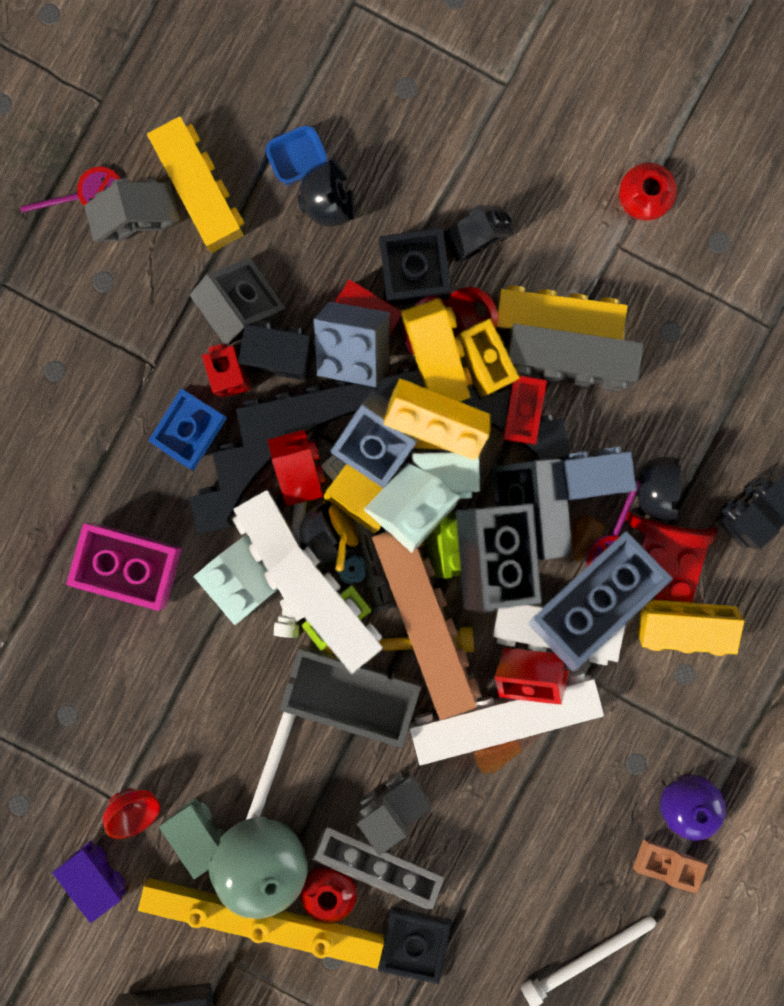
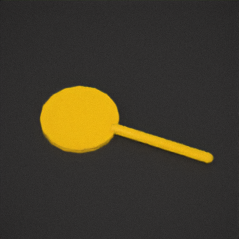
[329,504,359,571]

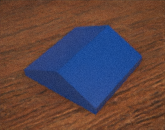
[148,388,227,471]

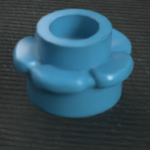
[336,555,366,584]

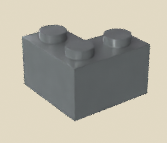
[84,178,180,242]
[357,771,432,856]

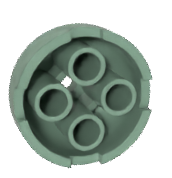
[209,817,308,919]

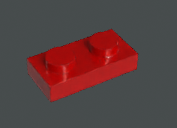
[503,376,547,445]

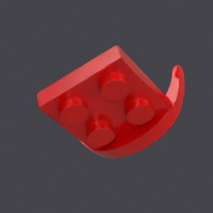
[626,511,718,603]

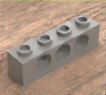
[311,827,444,909]

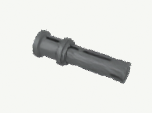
[353,520,397,613]

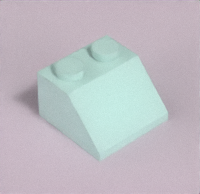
[412,453,480,499]
[364,463,459,553]
[193,534,278,625]

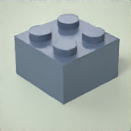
[314,302,390,387]
[330,390,419,488]
[564,447,636,500]

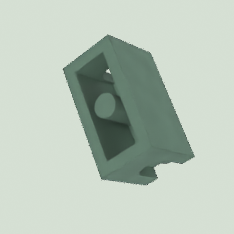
[159,797,225,879]

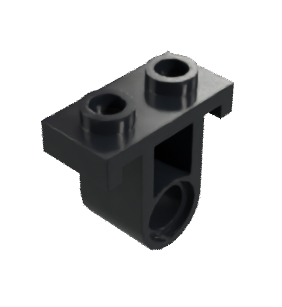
[443,205,514,263]

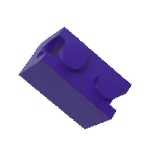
[52,841,128,924]

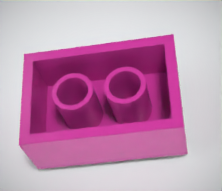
[66,522,183,611]

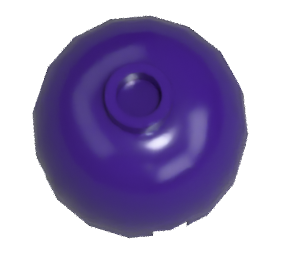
[660,774,726,841]

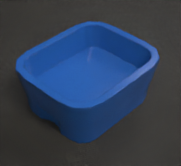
[265,125,327,186]

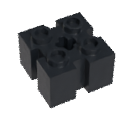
[716,476,784,550]

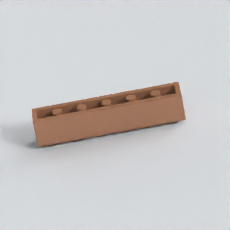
[372,531,481,720]

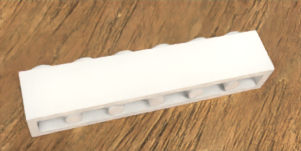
[410,672,604,765]

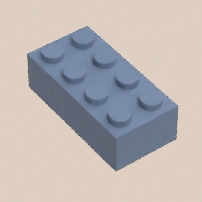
[528,532,673,672]

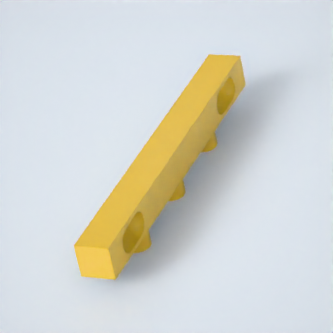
[138,878,384,969]

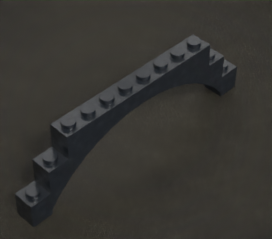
[190,358,571,534]

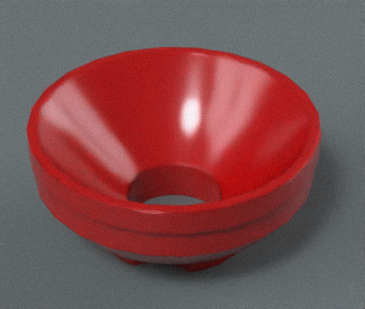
[619,162,677,221]
[447,286,498,337]
[102,788,160,839]
[300,865,357,924]

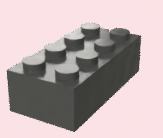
[505,324,643,392]
[279,644,421,748]

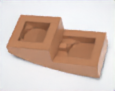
[633,839,708,894]

